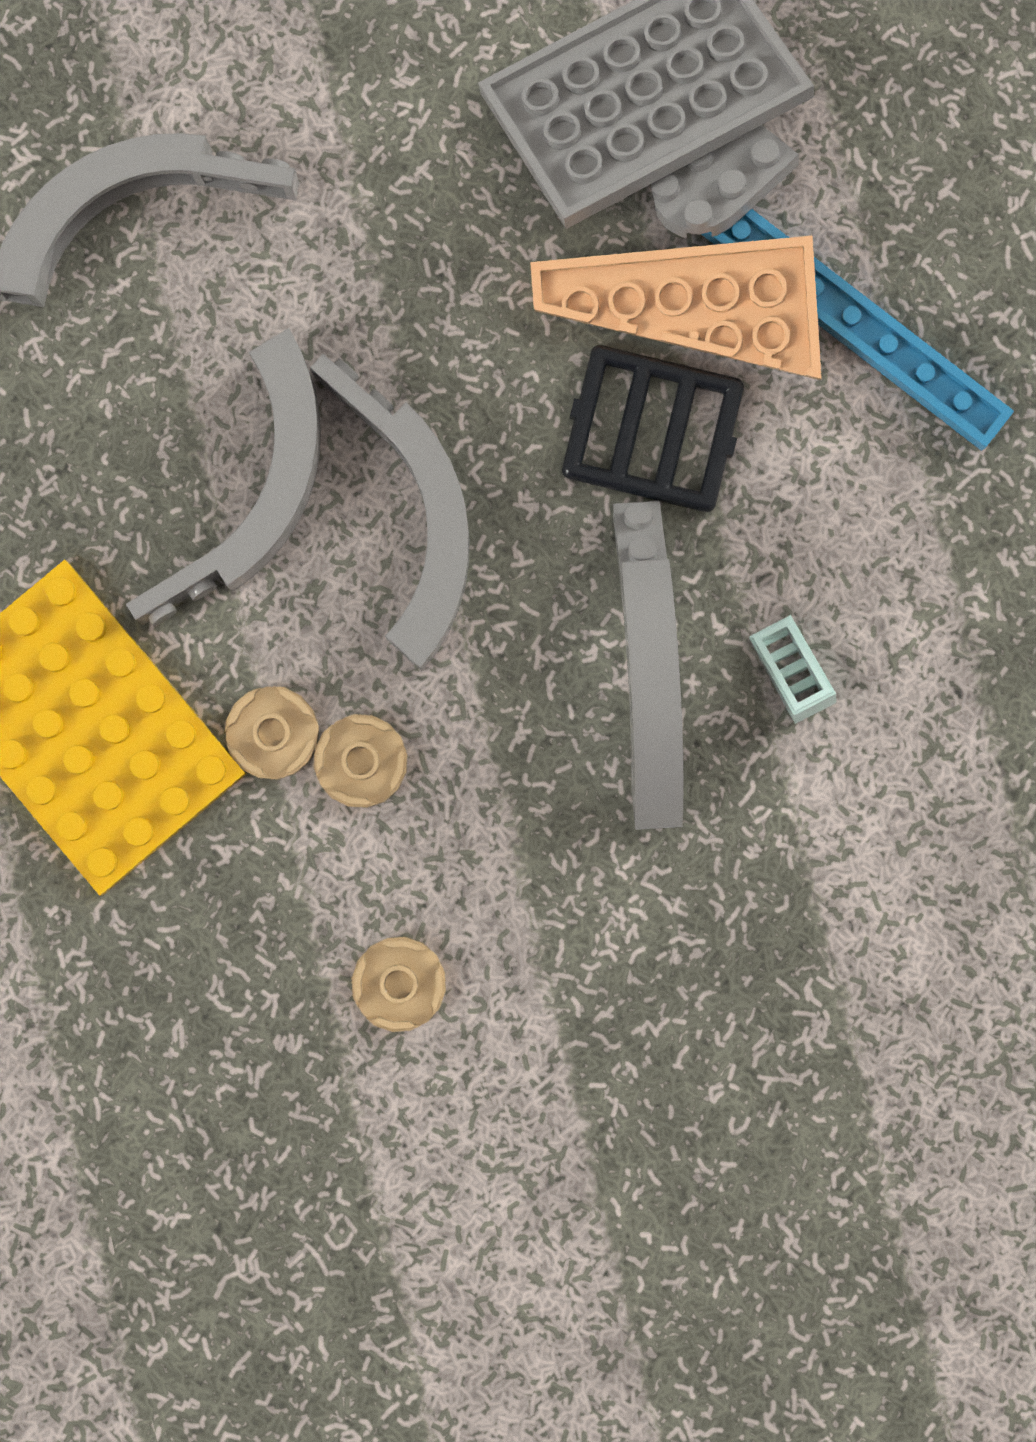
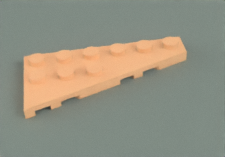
[530,235,822,380]

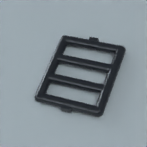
[562,345,744,512]

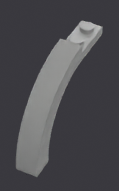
[0,133,299,307]
[126,328,321,626]
[310,354,470,671]
[613,501,684,830]

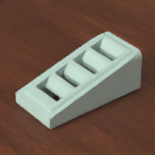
[749,615,836,724]

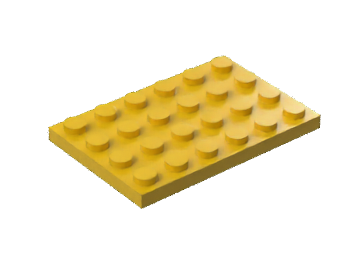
[0,559,247,896]

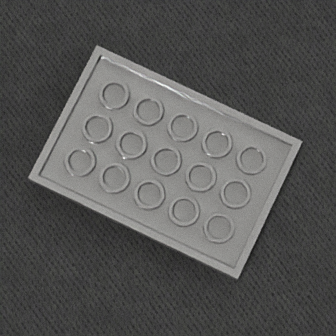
[478,0,814,229]

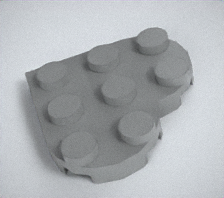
[651,125,799,238]

